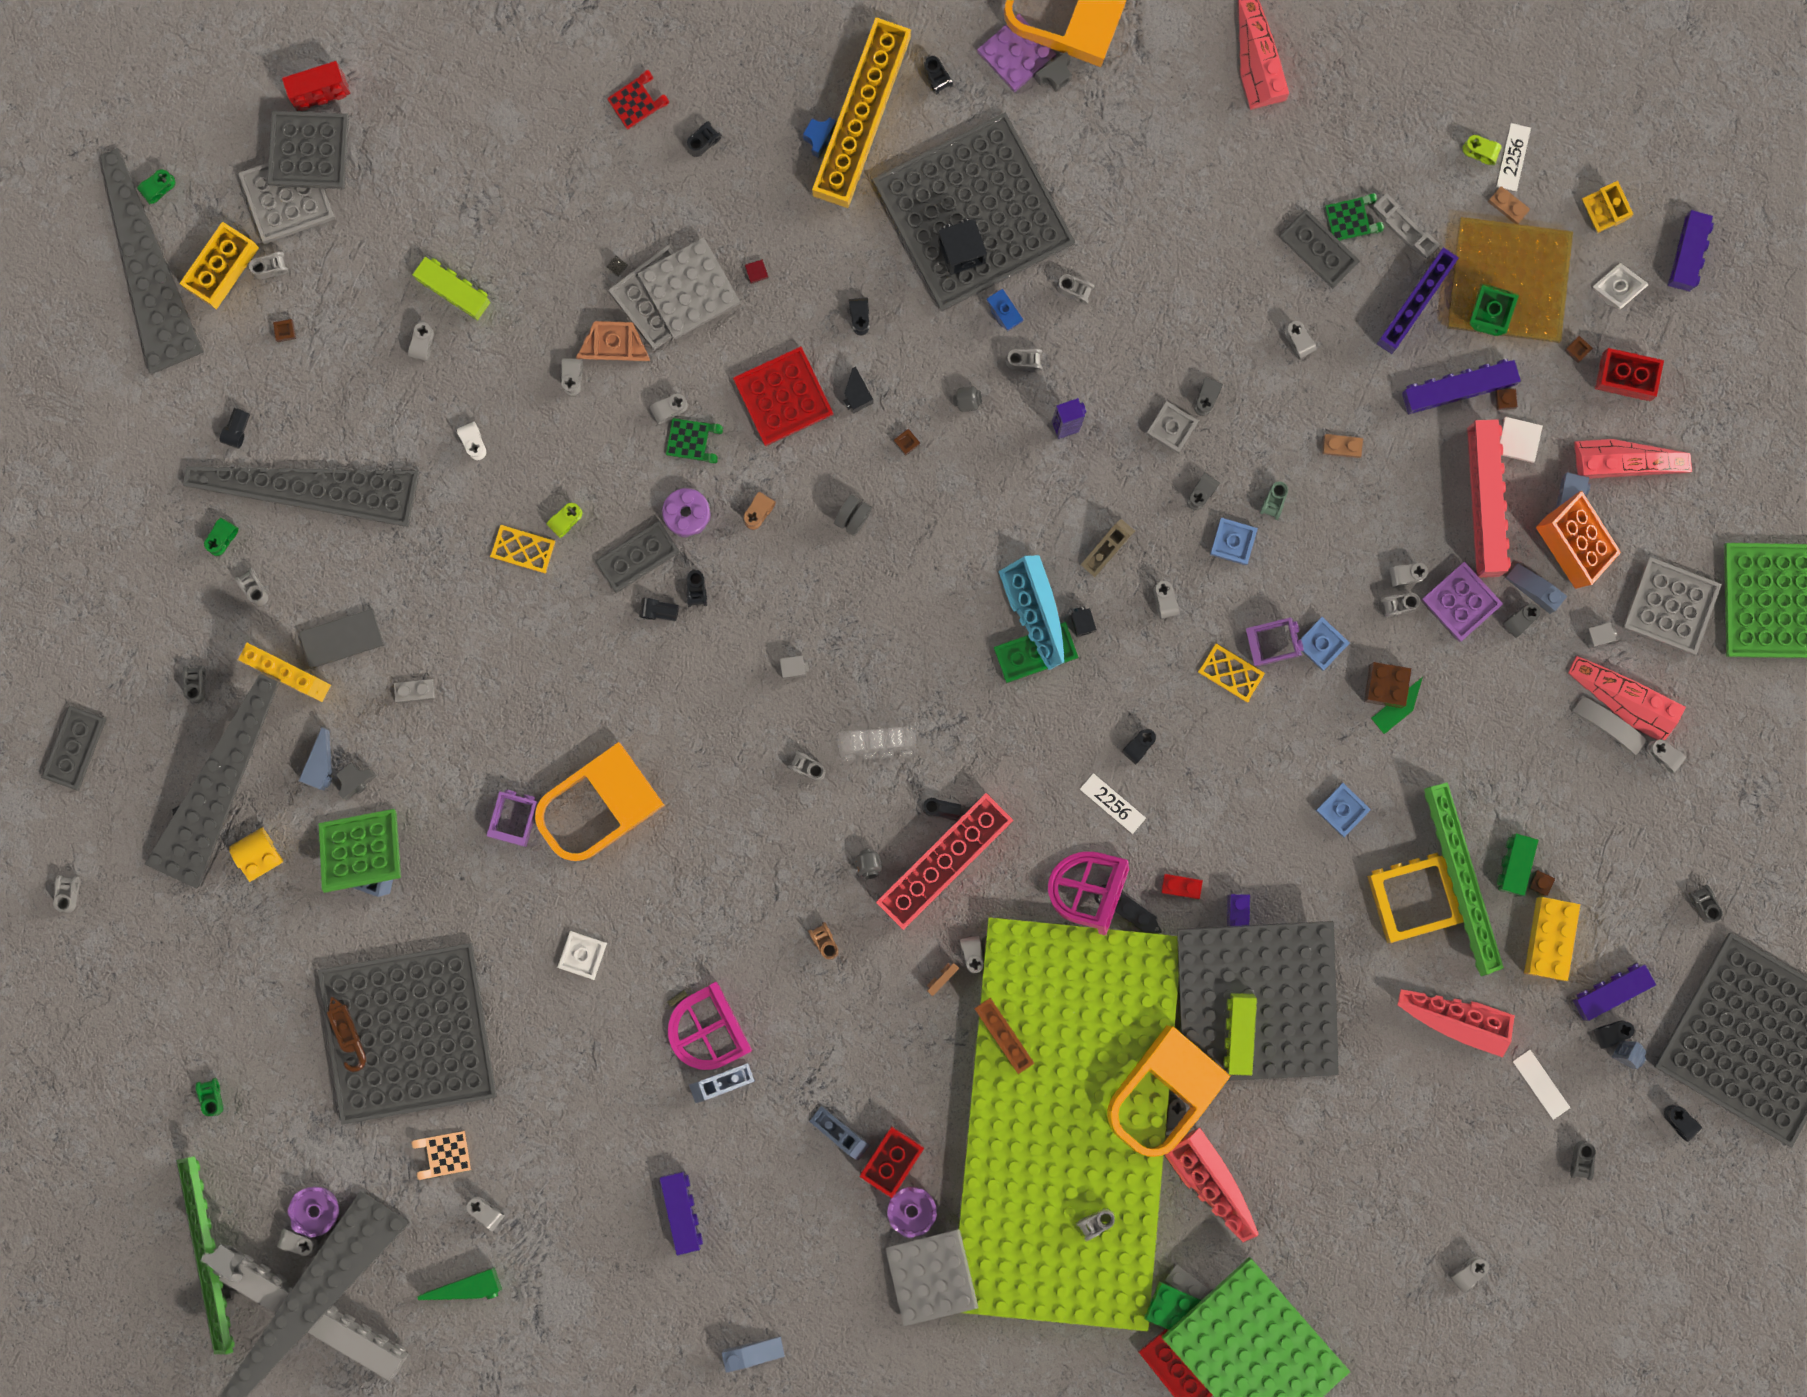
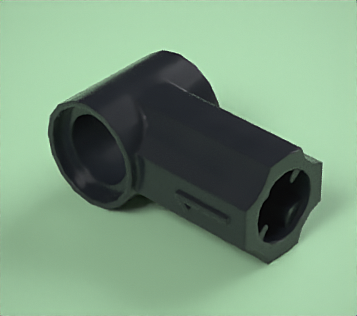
[219,408,251,449]
[639,598,679,622]
[922,798,961,821]

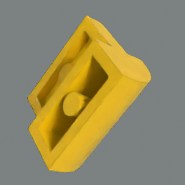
[1582,181,1634,233]
[229,827,283,882]

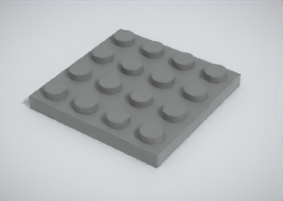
[238,162,335,244]
[637,237,741,340]
[608,245,674,351]
[1623,557,1722,656]
[885,1229,978,1326]

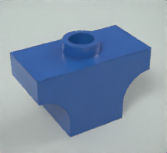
[803,117,836,158]
[986,289,1023,331]

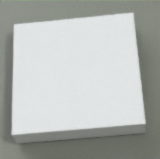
[1500,417,1543,463]
[557,931,607,980]

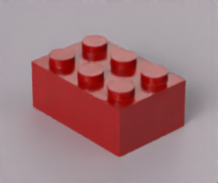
[282,61,350,111]
[1595,348,1664,401]
[859,1125,924,1198]

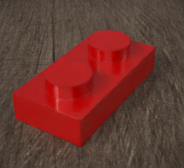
[1161,874,1203,899]

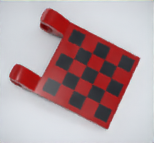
[607,70,669,130]

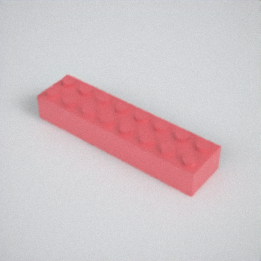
[1467,420,1511,578]
[876,793,1013,930]

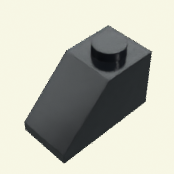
[843,366,873,414]

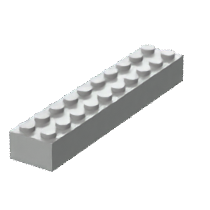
[219,1254,409,1381]

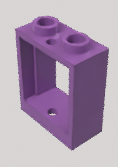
[1246,617,1304,667]
[487,789,539,847]

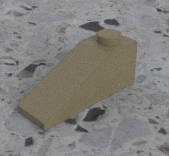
[1081,519,1135,577]

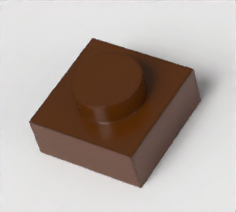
[273,319,296,342]
[1565,336,1593,363]
[1495,389,1518,410]
[894,428,920,456]
[1528,870,1555,896]

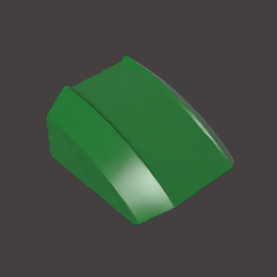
[1469,283,1519,336]

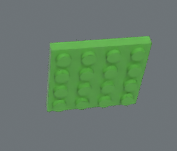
[319,809,401,893]

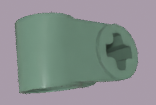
[1260,482,1288,520]

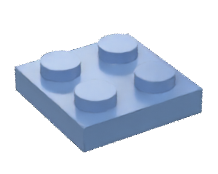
[1210,518,1258,566]
[1300,617,1350,671]
[1316,783,1371,838]

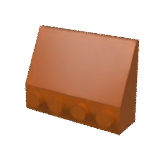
[1536,491,1621,589]

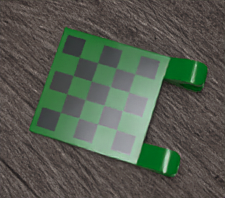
[1325,193,1384,241]
[666,418,723,464]

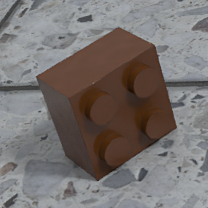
[1364,662,1412,708]

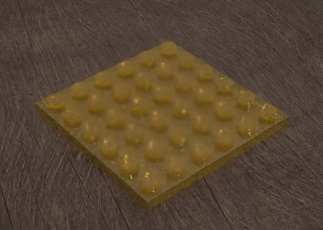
[1447,217,1573,343]

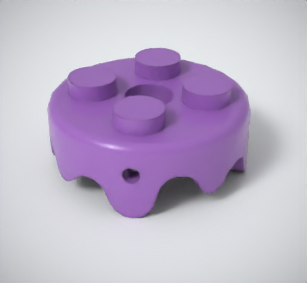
[662,488,711,538]
[288,1186,339,1237]
[887,1187,936,1237]

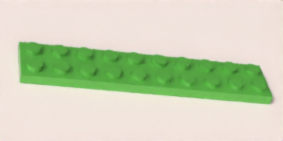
[1424,782,1504,976]
[177,1156,234,1355]

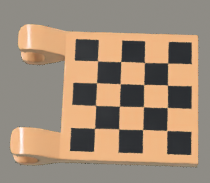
[412,1131,471,1180]

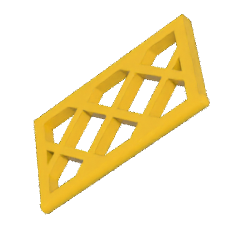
[490,525,555,574]
[1198,644,1265,703]

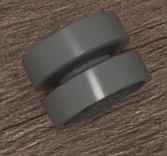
[834,494,872,536]

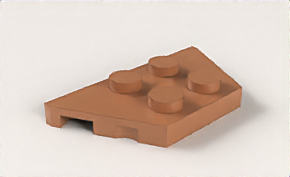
[576,321,650,361]

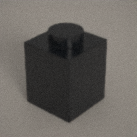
[1071,606,1097,637]

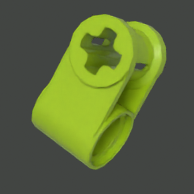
[1462,135,1502,165]
[546,503,583,538]

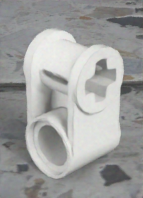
[457,422,486,460]

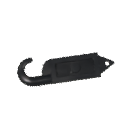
[1094,884,1162,933]

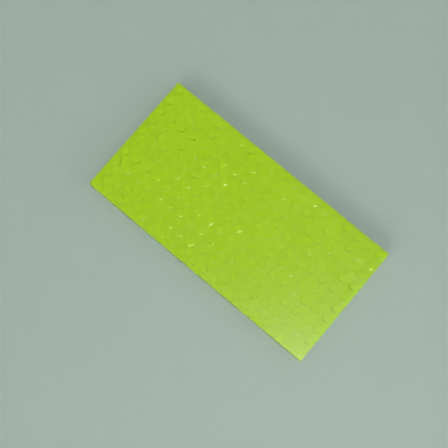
[959,918,1179,1331]

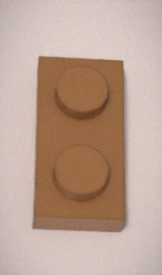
[1488,186,1530,225]
[1323,434,1363,458]
[927,963,959,996]

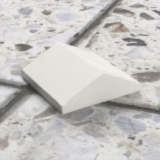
[1593,263,1648,309]

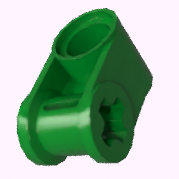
[137,169,176,205]
[204,518,239,556]
[196,1077,223,1116]

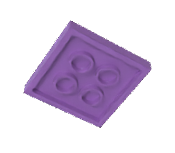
[977,14,1056,92]
[1421,562,1503,643]

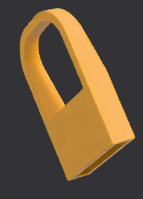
[1004,0,1127,67]
[535,742,665,861]
[1107,1026,1230,1157]

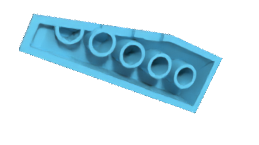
[999,555,1064,670]

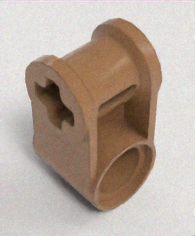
[744,492,776,530]
[808,922,839,960]

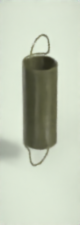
[664,988,692,1008]

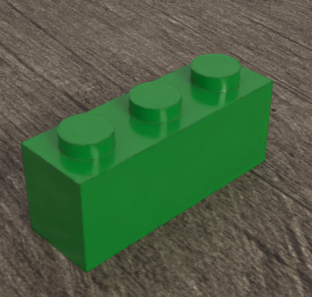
[1497,834,1539,896]

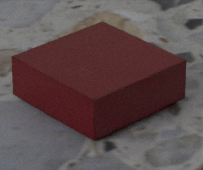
[745,259,769,284]

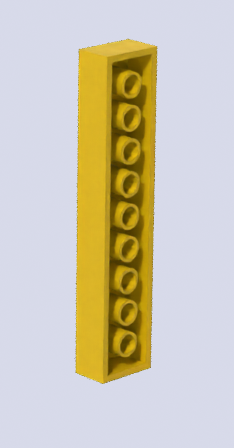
[812,17,911,208]

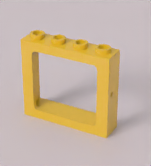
[238,643,331,702]
[1367,852,1464,943]

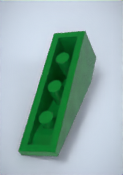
[417,1267,502,1300]

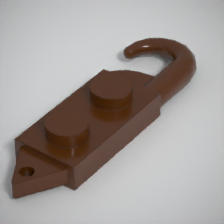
[326,997,366,1072]

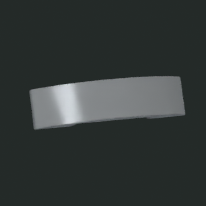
[1373,193,1440,259]
[1572,696,1646,756]

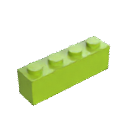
[413,257,490,321]
[1223,993,1257,1075]

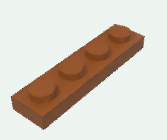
[974,998,1034,1074]

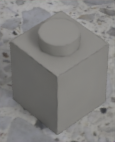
[1584,622,1617,649]
[780,656,809,680]

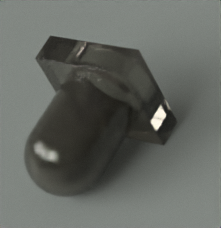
[606,256,628,277]

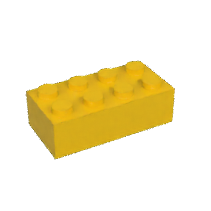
[179,222,259,310]
[1524,897,1581,981]

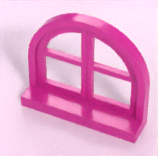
[1048,851,1130,936]
[668,982,752,1070]

